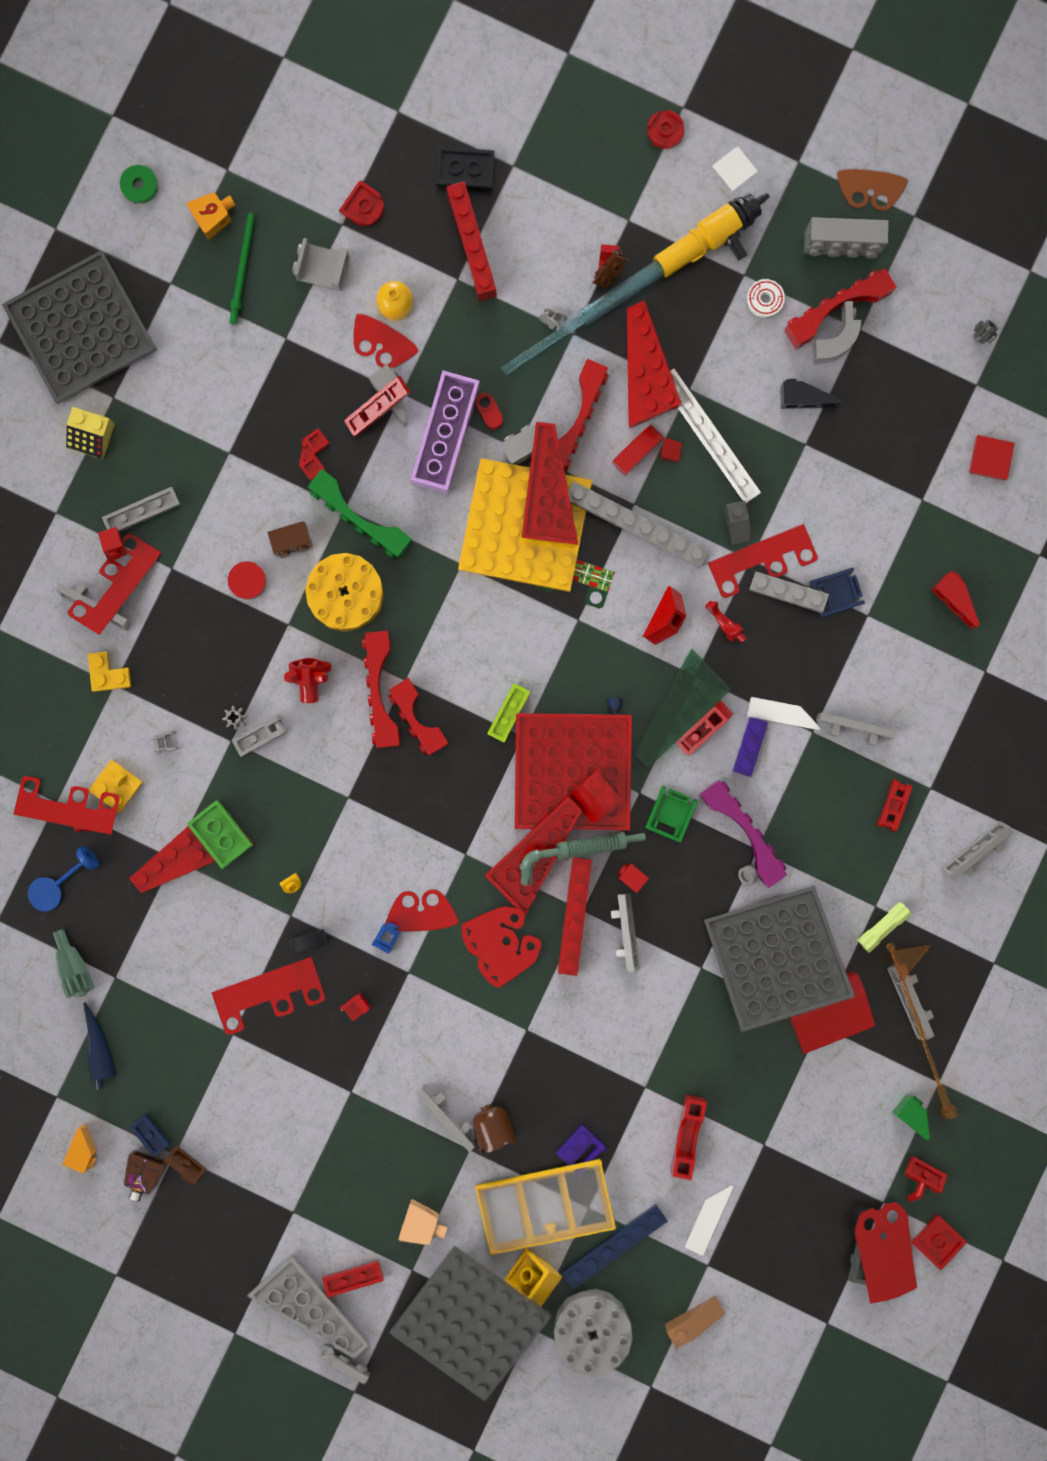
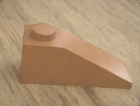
[665,1296,725,1349]

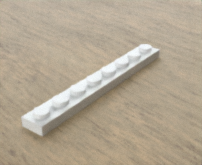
[671,368,761,504]

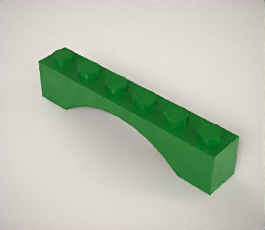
[307,469,413,559]

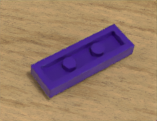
[732,717,769,777]

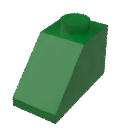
[892,1094,930,1141]

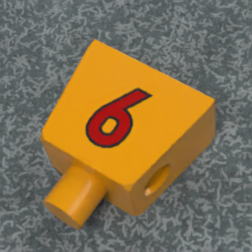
[186,192,236,240]

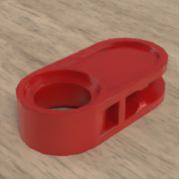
[476,393,503,430]

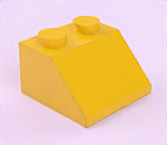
[504,1248,562,1306]

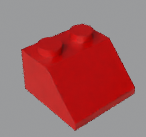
[567,770,622,824]

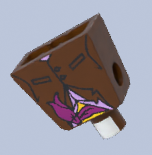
[124,1150,168,1201]

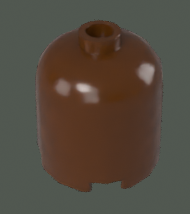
[472,1104,517,1154]

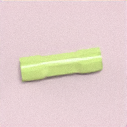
[857,902,912,953]

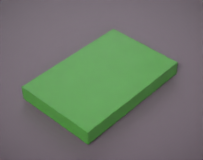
[187,800,253,869]

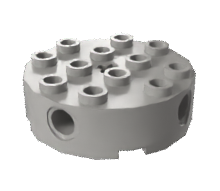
[554,1288,632,1376]

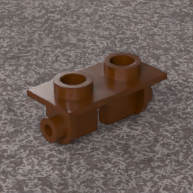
[592,249,630,288]

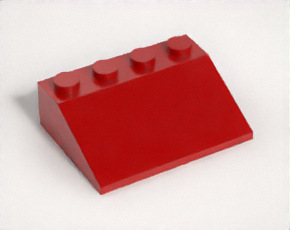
[789,972,875,1054]

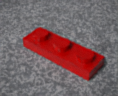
[322,1260,384,1298]

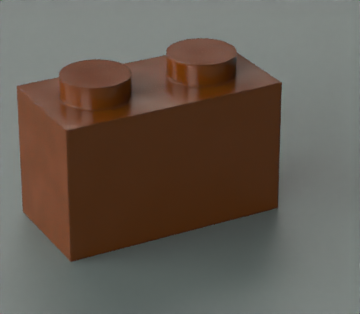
[267,521,313,558]

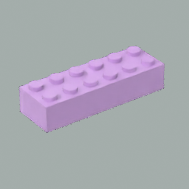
[410,370,480,495]

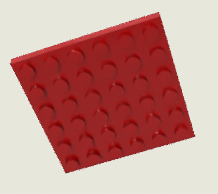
[515,713,632,830]

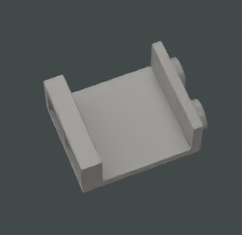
[292,238,350,291]

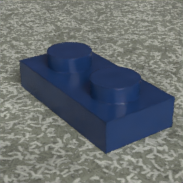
[129,1114,170,1157]

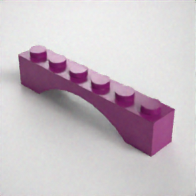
[699,780,788,888]

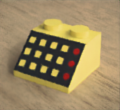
[66,407,115,459]

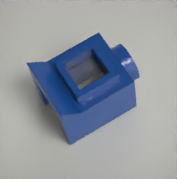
[372,922,401,954]

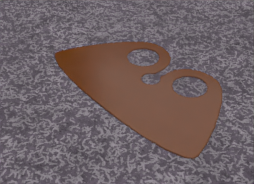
[837,169,908,211]

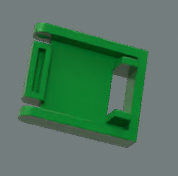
[644,786,698,843]

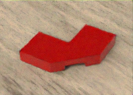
[299,428,330,481]

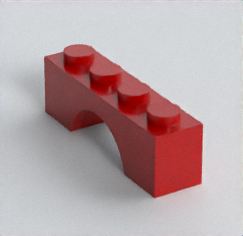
[388,678,449,756]
[670,1094,707,1180]

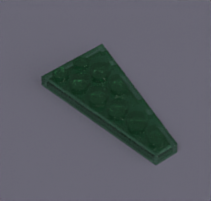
[634,648,731,769]

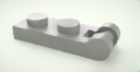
[231,714,288,757]

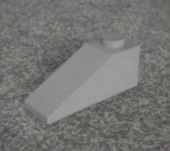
[369,364,407,427]

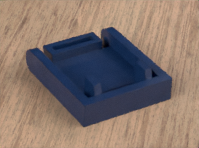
[809,568,865,618]

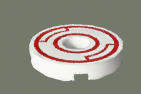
[746,279,785,318]

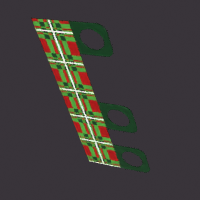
[535,560,615,609]

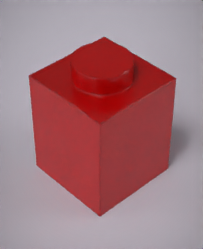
[98,527,127,561]
[618,863,649,893]

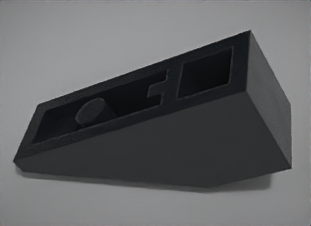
[780,379,841,409]

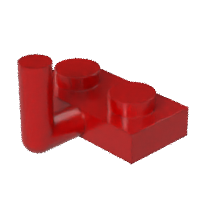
[904,1156,947,1202]

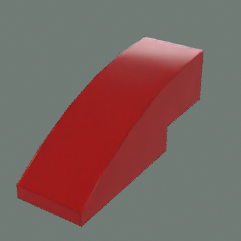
[612,424,664,477]

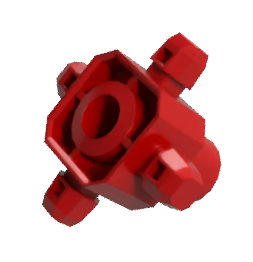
[284,658,332,703]

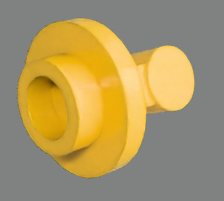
[280,873,301,893]

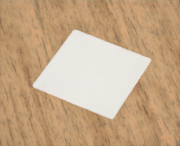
[712,146,758,191]

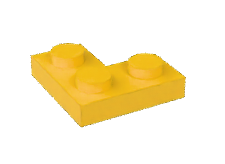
[88,651,132,692]

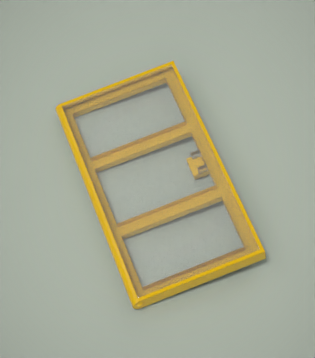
[475,1159,616,1255]

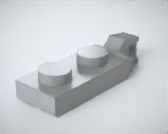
[318,1344,370,1384]

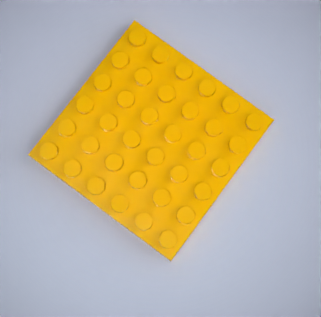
[458,458,592,592]

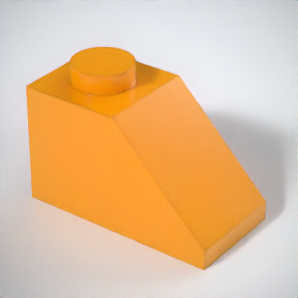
[62,1124,97,1174]

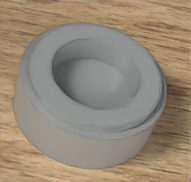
[738,865,758,886]

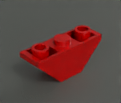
[642,586,686,645]

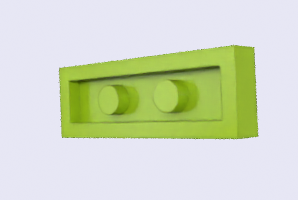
[487,683,530,743]

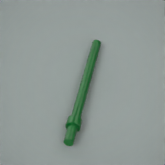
[229,213,256,325]

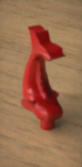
[705,601,747,643]

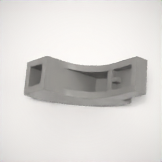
[813,301,861,364]

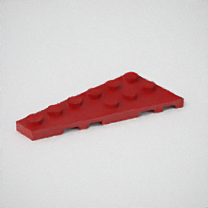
[627,301,683,428]
[521,422,579,545]
[485,796,582,916]
[129,826,255,893]

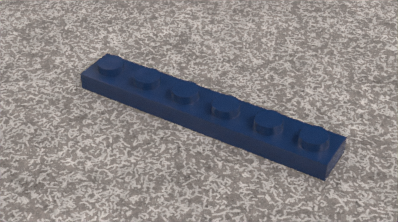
[561,1204,668,1289]

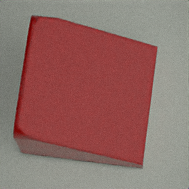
[660,438,682,462]

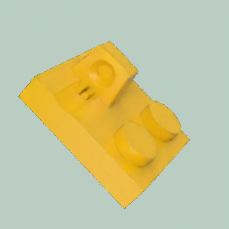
[89,760,143,813]

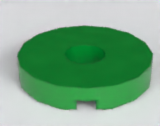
[119,164,158,203]

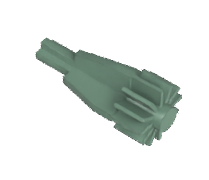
[53,929,95,998]

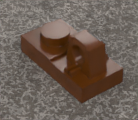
[164,1145,207,1185]

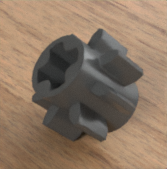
[973,320,998,344]

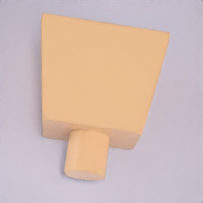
[398,1199,447,1245]

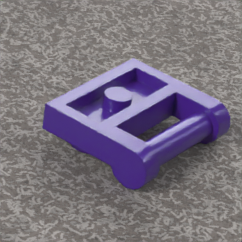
[556,1124,608,1177]

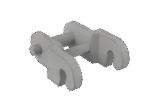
[539,307,568,331]
[152,731,179,753]

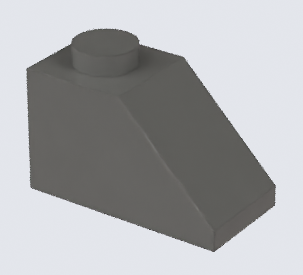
[724,501,751,545]

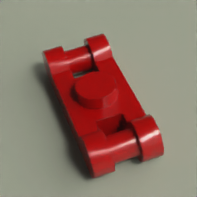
[877,779,912,832]

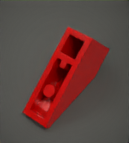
[931,571,980,629]
[675,700,733,756]

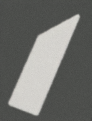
[747,697,821,730]
[685,1186,733,1256]

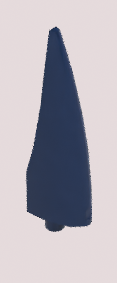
[83,1002,115,1090]

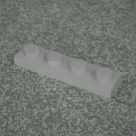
[102,487,181,532]
[749,571,829,614]

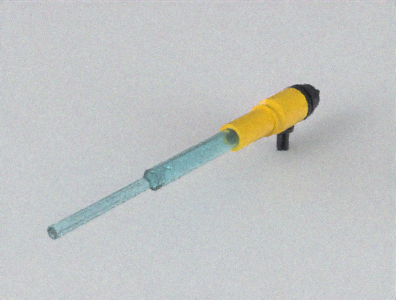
[501,193,770,376]

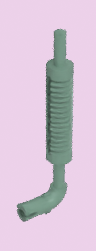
[520,832,646,886]

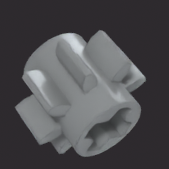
[222,706,247,730]

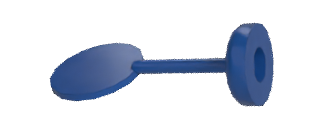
[28,846,100,911]

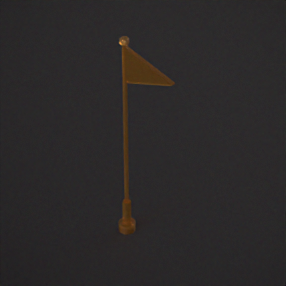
[887,943,958,1119]

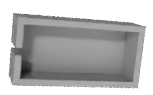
[804,217,889,259]

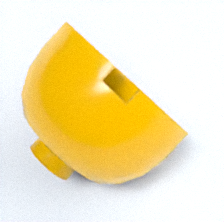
[376,281,414,321]

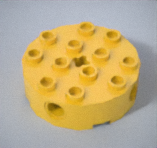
[305,553,384,632]

